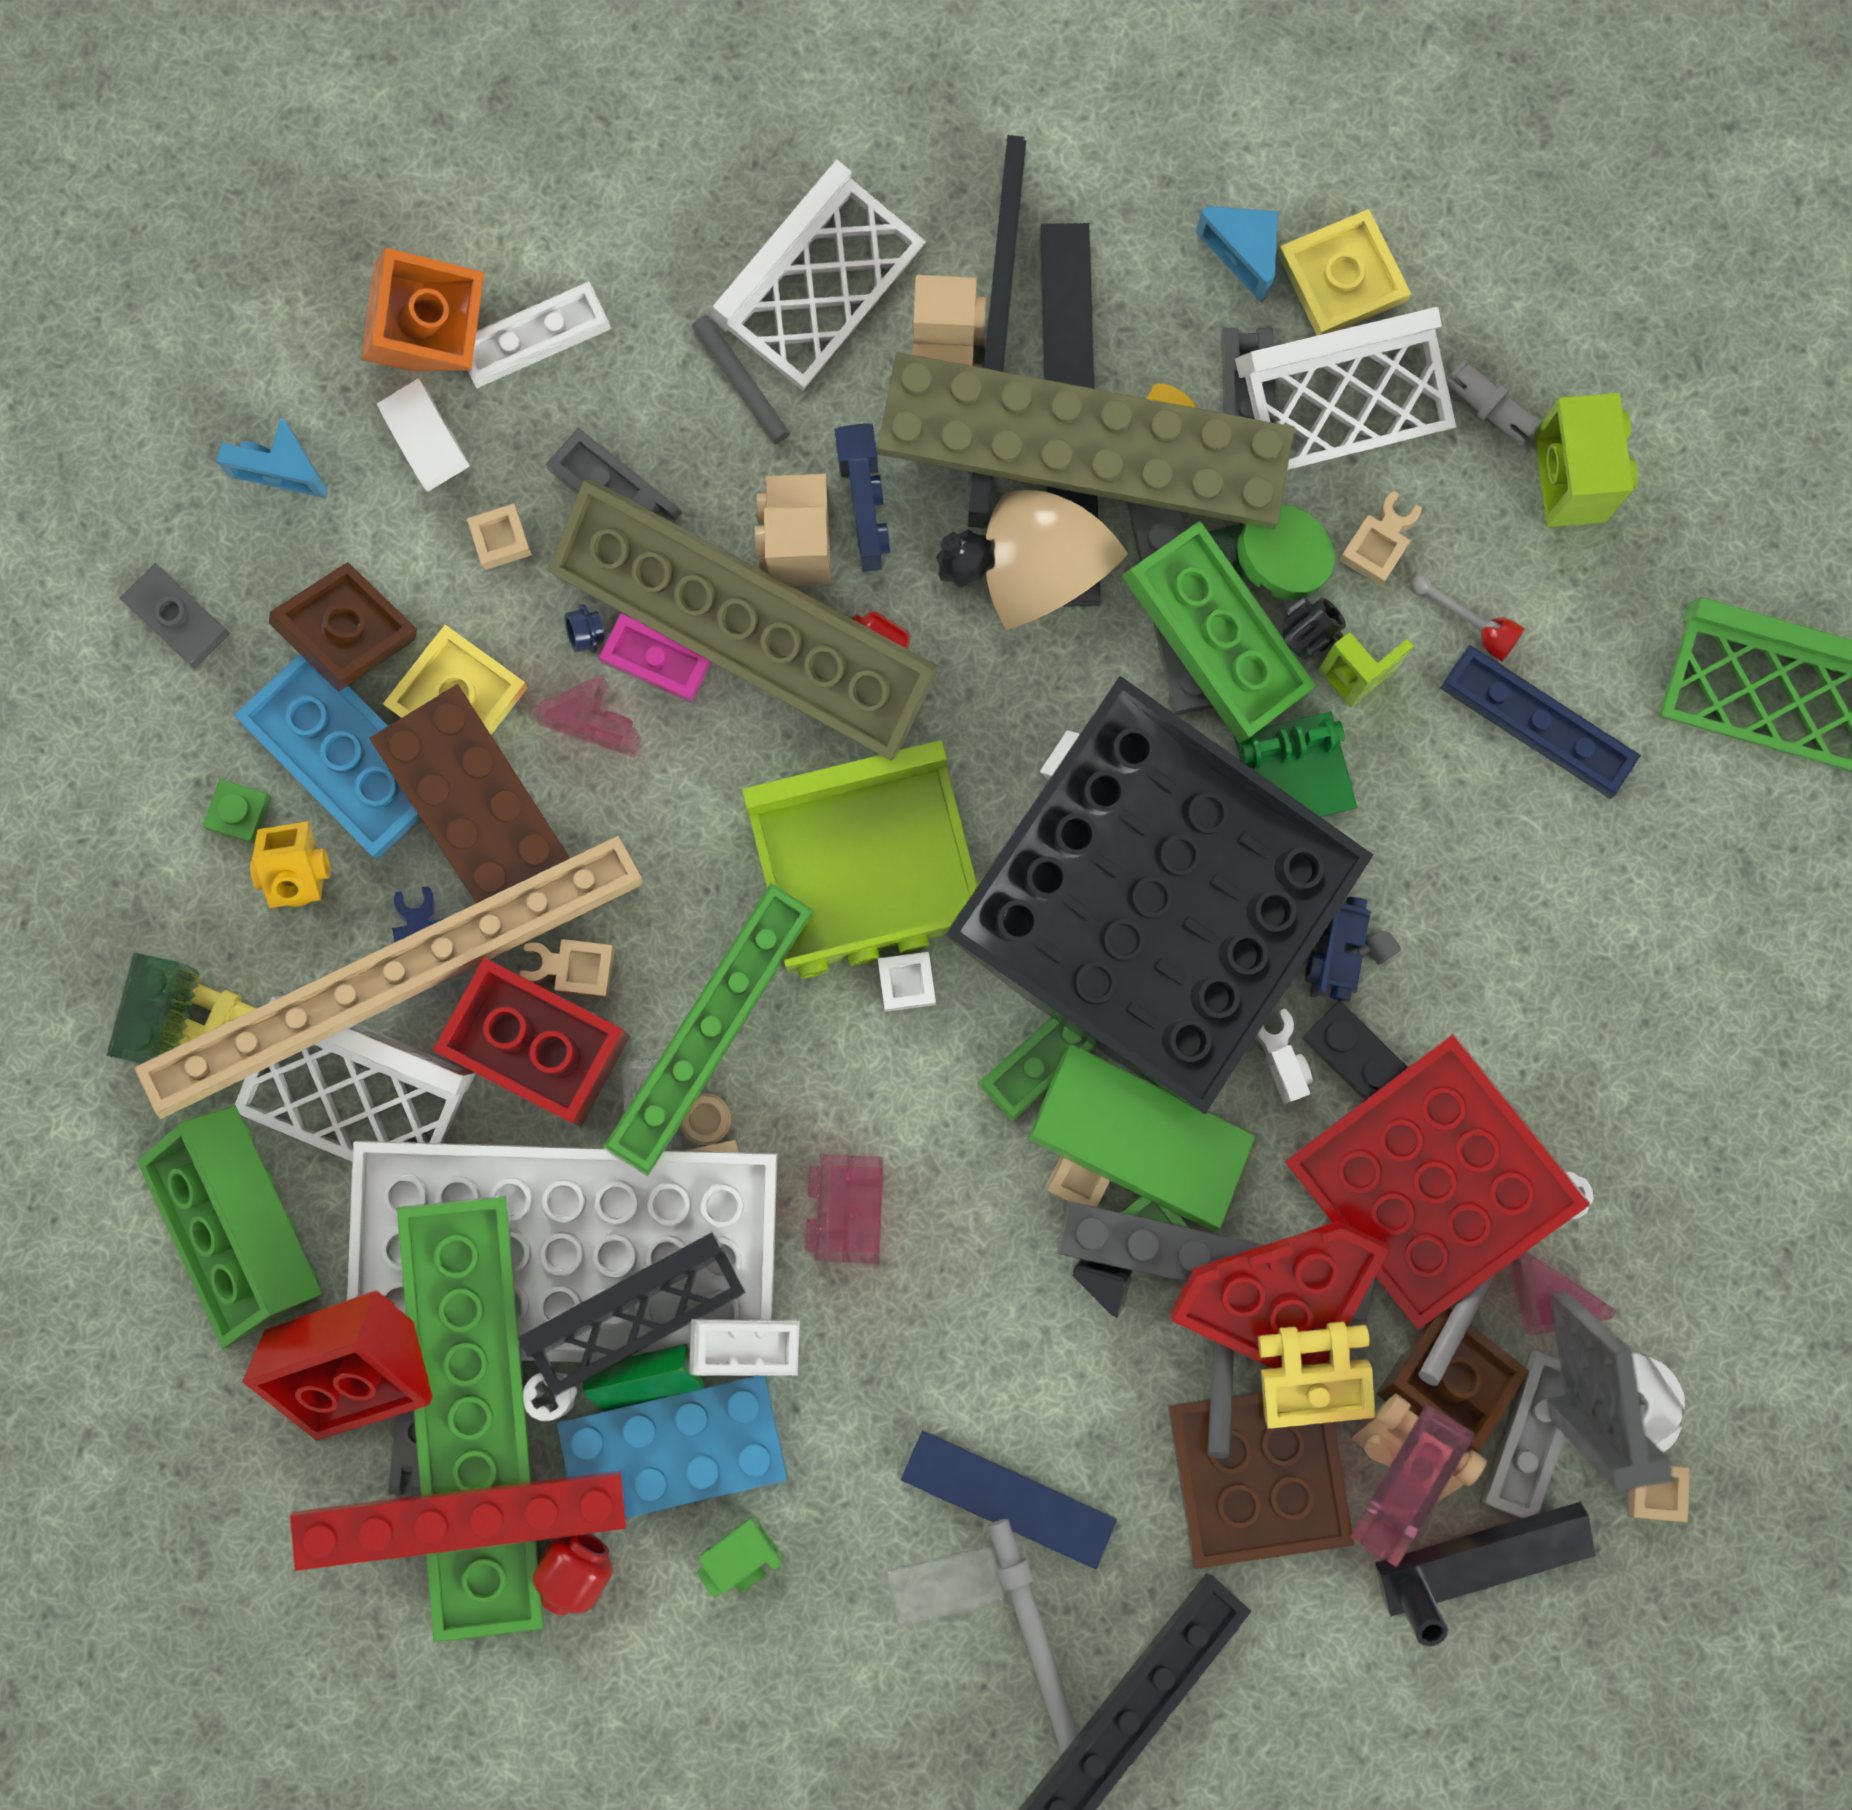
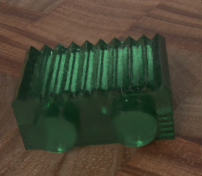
[106,953,201,1065]

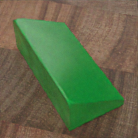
[582,1344,704,1411]

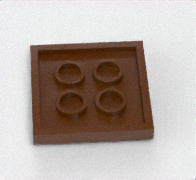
[1168,1391,1354,1569]

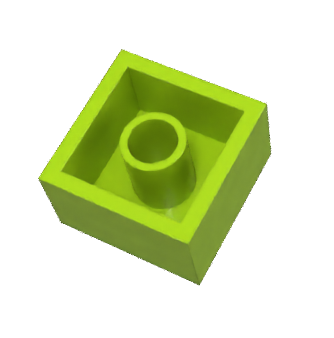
[1534,392,1638,527]

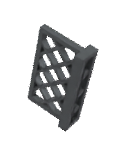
[1547,1290,1673,1491]

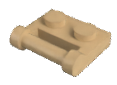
[1350,1394,1487,1503]

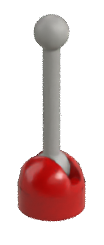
[1411,575,1526,662]

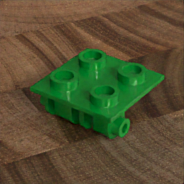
[1233,711,1358,817]

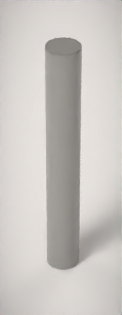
[1419,1273,1497,1386]

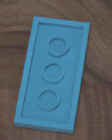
[234,654,421,860]
[557,1375,788,1518]

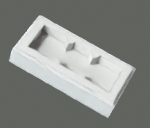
[689,1319,800,1375]

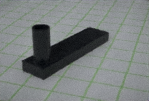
[1375,1501,1596,1646]

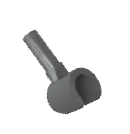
[1344,931,1401,965]

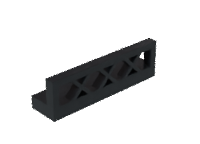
[518,1232,746,1397]

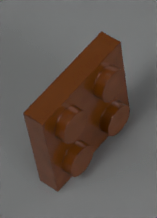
[269,562,417,692]

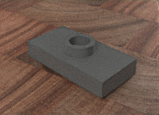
[119,563,230,669]

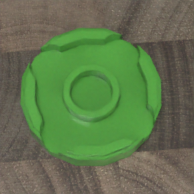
[1236,504,1335,601]

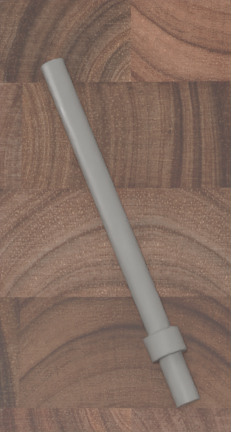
[988,1519,1103,1810]

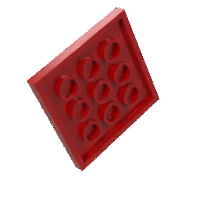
[1285,1033,1590,1330]

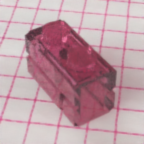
[805,1154,884,1264]

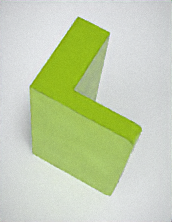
[1318,632,1415,708]

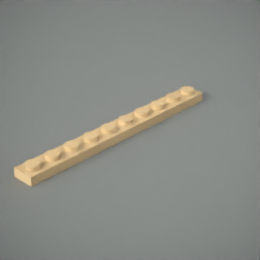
[134,836,642,1119]

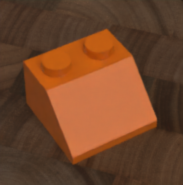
[361,247,484,371]

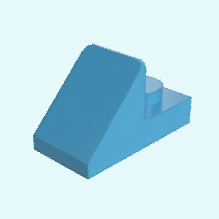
[216,418,328,498]

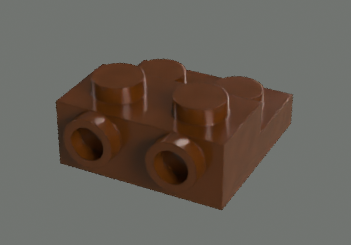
[1376,1308,1529,1453]

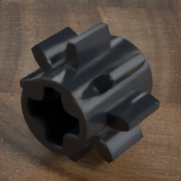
[1282,596,1346,661]

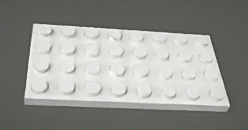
[347,1141,778,1363]

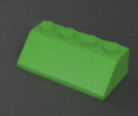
[137,1105,323,1349]

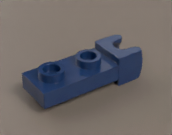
[834,423,890,572]

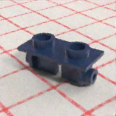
[1305,897,1371,1002]

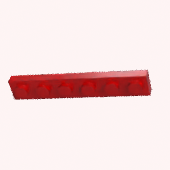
[290,1471,626,1571]

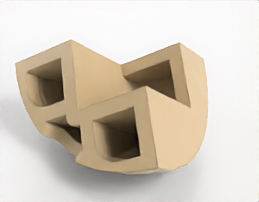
[986,490,1128,630]

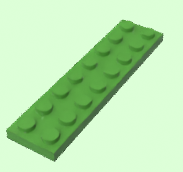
[397,1196,544,1642]

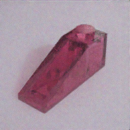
[1350,1404,1475,1567]

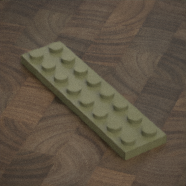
[877,352,1295,529]
[548,479,939,760]

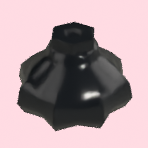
[936,529,994,588]

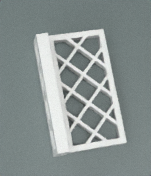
[711,159,926,391]
[1235,306,1456,470]
[235,995,476,1162]

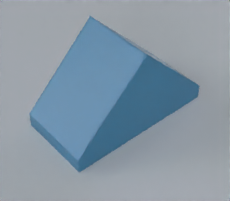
[1196,206,1278,302]

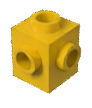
[250,821,331,909]

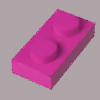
[599,613,712,703]

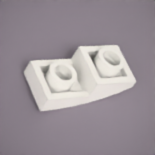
[377,378,470,492]

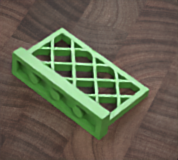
[1659,597,1852,772]

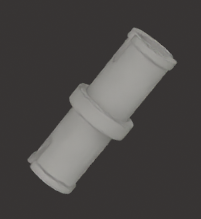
[1446,359,1542,447]

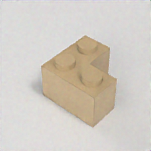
[913,275,986,368]
[755,474,831,586]

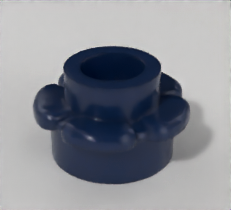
[564,604,605,653]

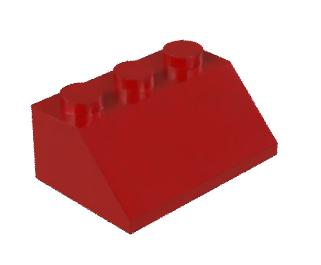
[242,1290,433,1441]

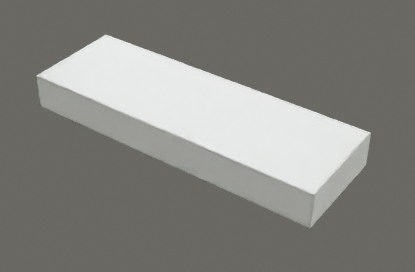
[468,281,611,389]

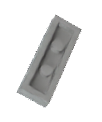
[1480,1350,1565,1518]

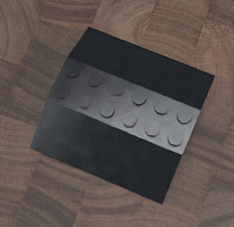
[944,676,1374,1114]

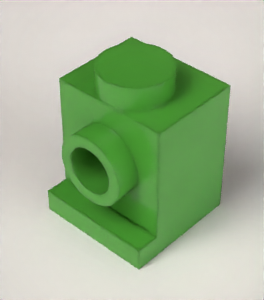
[697,1515,785,1598]

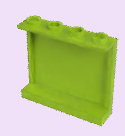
[742,740,977,979]

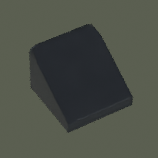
[1072,1259,1133,1318]

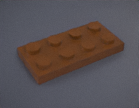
[369,684,570,903]

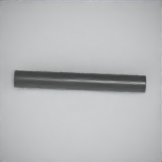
[692,315,790,445]
[1207,1341,1234,1459]

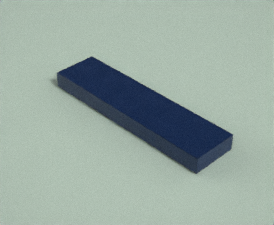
[1440,644,1641,799]
[901,1430,1117,1569]

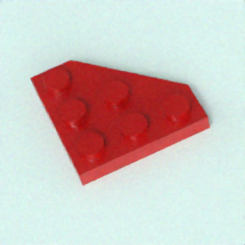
[1169,1221,1390,1369]

